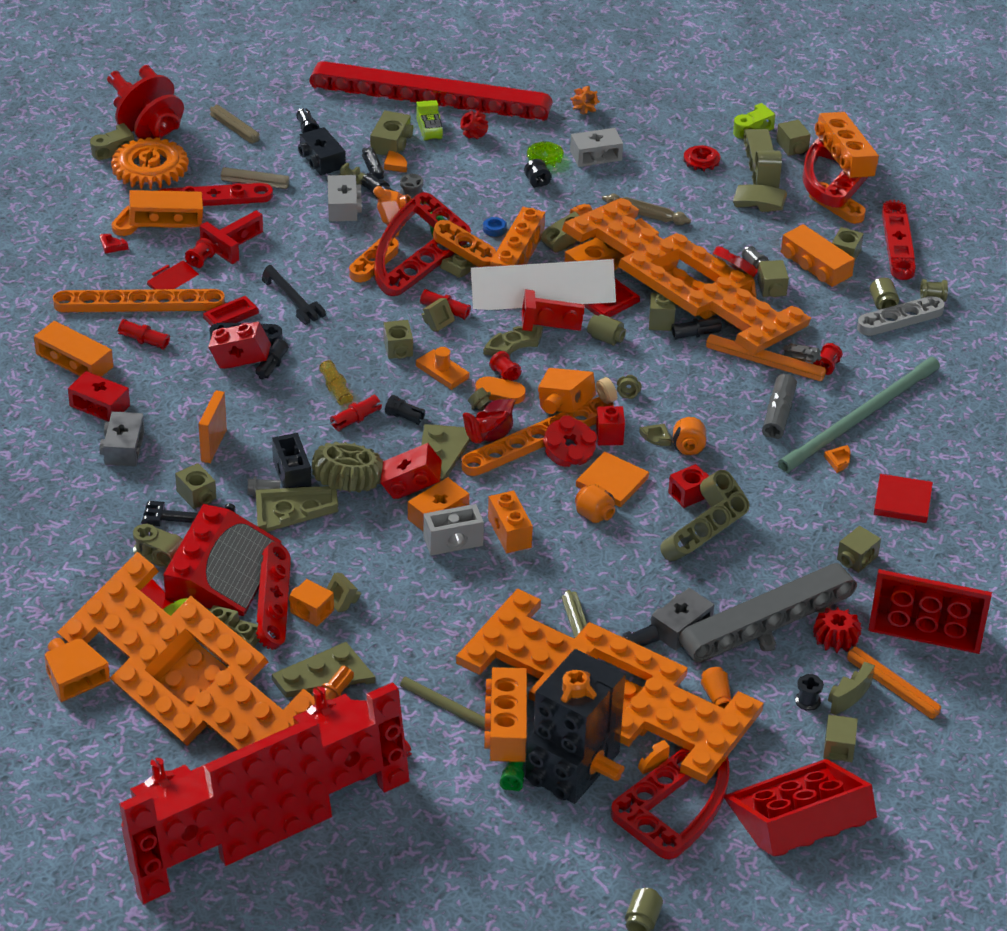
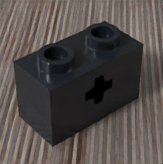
[298,127,346,176]
[272,433,312,488]

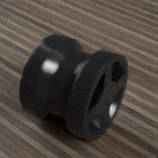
[524,159,552,188]

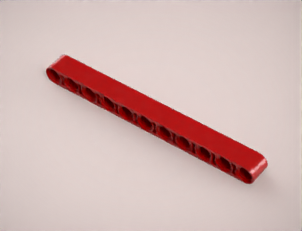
[309,61,553,121]

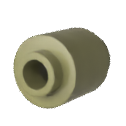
[870,277,899,310]
[587,314,626,346]
[625,888,663,931]

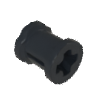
[795,674,824,711]

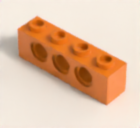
[815,112,879,178]
[490,207,545,267]
[565,218,659,271]
[484,667,527,762]

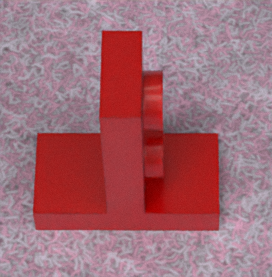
[200,210,263,264]
[521,289,585,332]

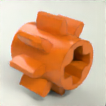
[570,86,600,115]

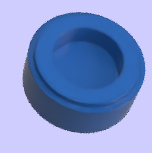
[483,217,507,237]

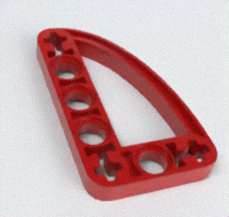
[803,138,868,208]
[374,192,471,296]
[611,748,730,860]

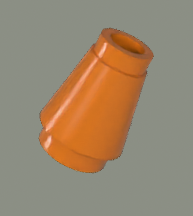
[701,667,731,708]

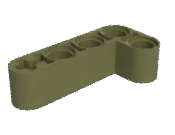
[744,129,782,188]
[660,470,750,561]

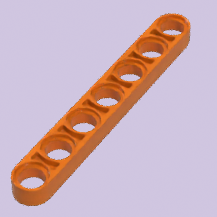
[53,289,225,312]
[462,397,614,476]

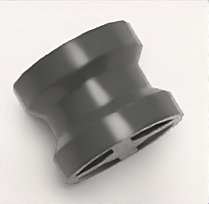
[400,174,424,198]

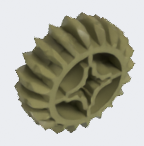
[311,442,383,493]

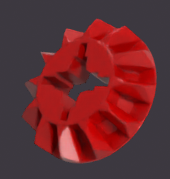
[683,145,721,171]

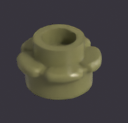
[617,375,642,399]
[468,387,491,411]

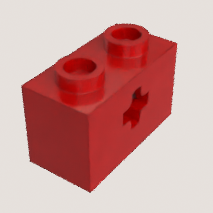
[208,321,271,369]
[68,371,130,422]
[380,443,442,499]

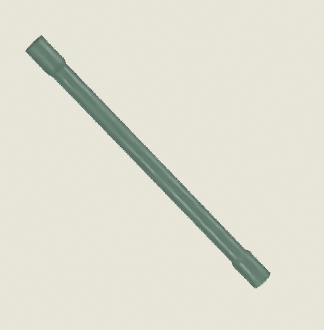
[778,357,940,473]

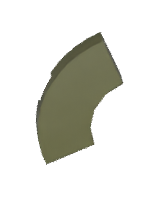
[483,325,543,356]

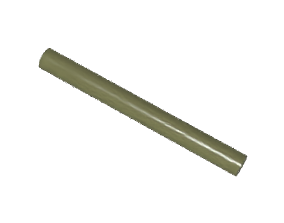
[400,676,485,730]

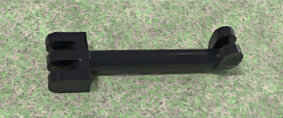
[262,265,326,325]
[141,501,236,526]

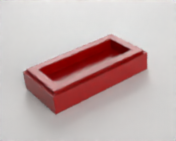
[203,295,259,326]

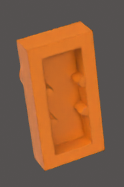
[416,347,469,390]

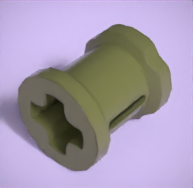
[920,279,948,302]

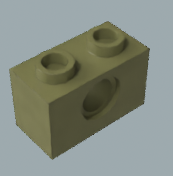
[370,110,414,156]

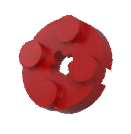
[543,415,597,467]

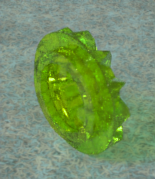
[527,141,564,167]

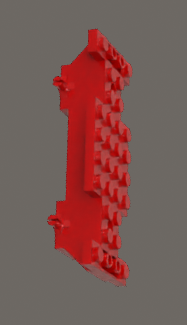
[119,682,410,904]

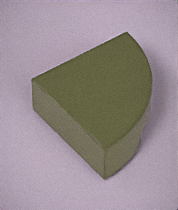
[639,424,672,446]

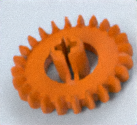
[111,137,189,190]

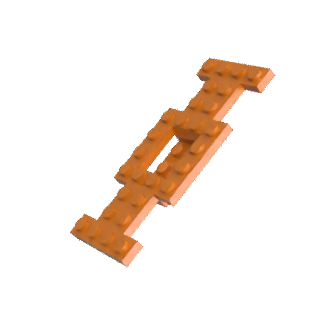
[562,198,811,355]
[57,552,315,750]
[456,588,764,784]

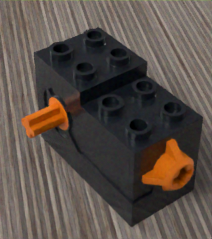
[525,649,626,804]

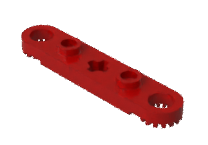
[158,183,273,206]
[882,200,916,280]
[256,542,291,650]

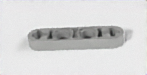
[857,296,944,336]

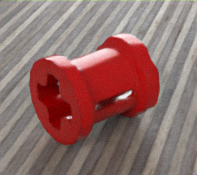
[185,238,216,269]
[813,343,843,375]
[489,351,522,381]

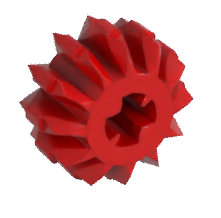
[813,606,862,654]

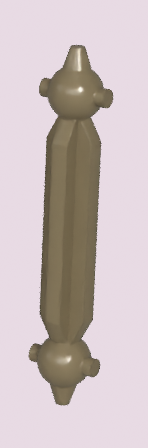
[602,194,691,226]

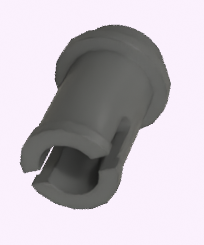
[742,246,769,269]
[248,476,281,498]

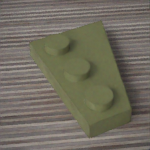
[421,424,471,484]
[256,486,338,532]
[272,642,376,698]

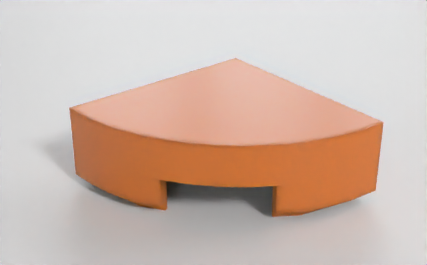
[384,151,407,173]
[824,445,851,473]
[637,740,670,774]

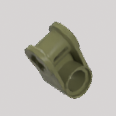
[133,524,183,569]

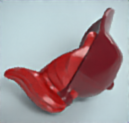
[462,399,515,444]

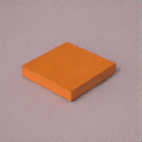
[198,390,227,463]
[576,451,649,507]

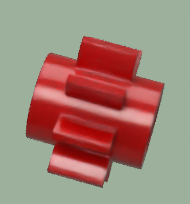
[460,111,489,139]

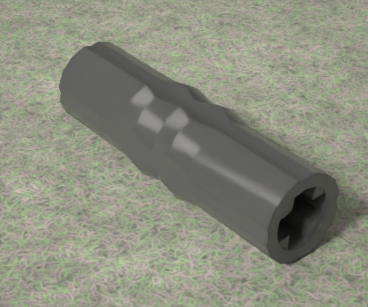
[762,374,797,439]

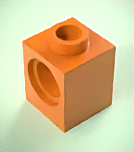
[289,579,334,627]

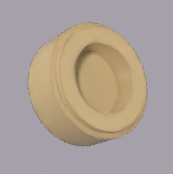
[596,377,618,404]

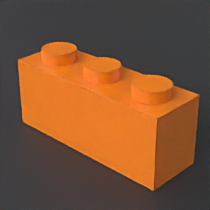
[129,190,203,228]
[781,224,855,287]
[34,321,114,377]

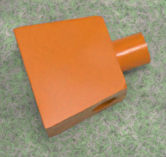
[538,368,596,414]
[44,638,110,702]

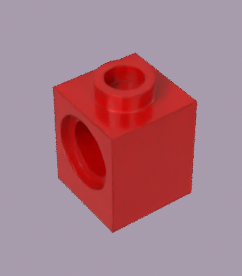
[596,406,625,446]
[668,464,709,508]

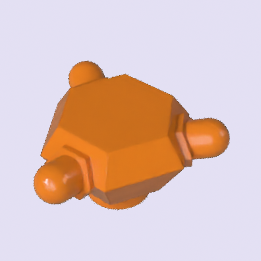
[373,186,412,238]

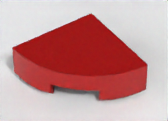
[99,234,129,254]

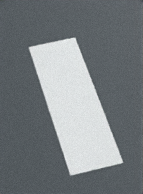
[471,259,616,310]

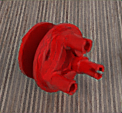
[107,65,184,140]

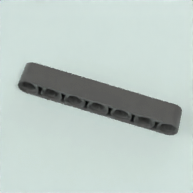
[678,563,857,663]

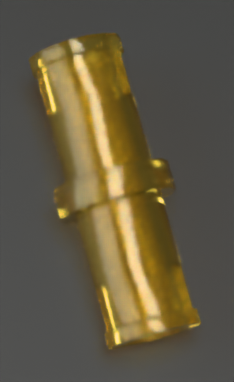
[319,360,353,405]

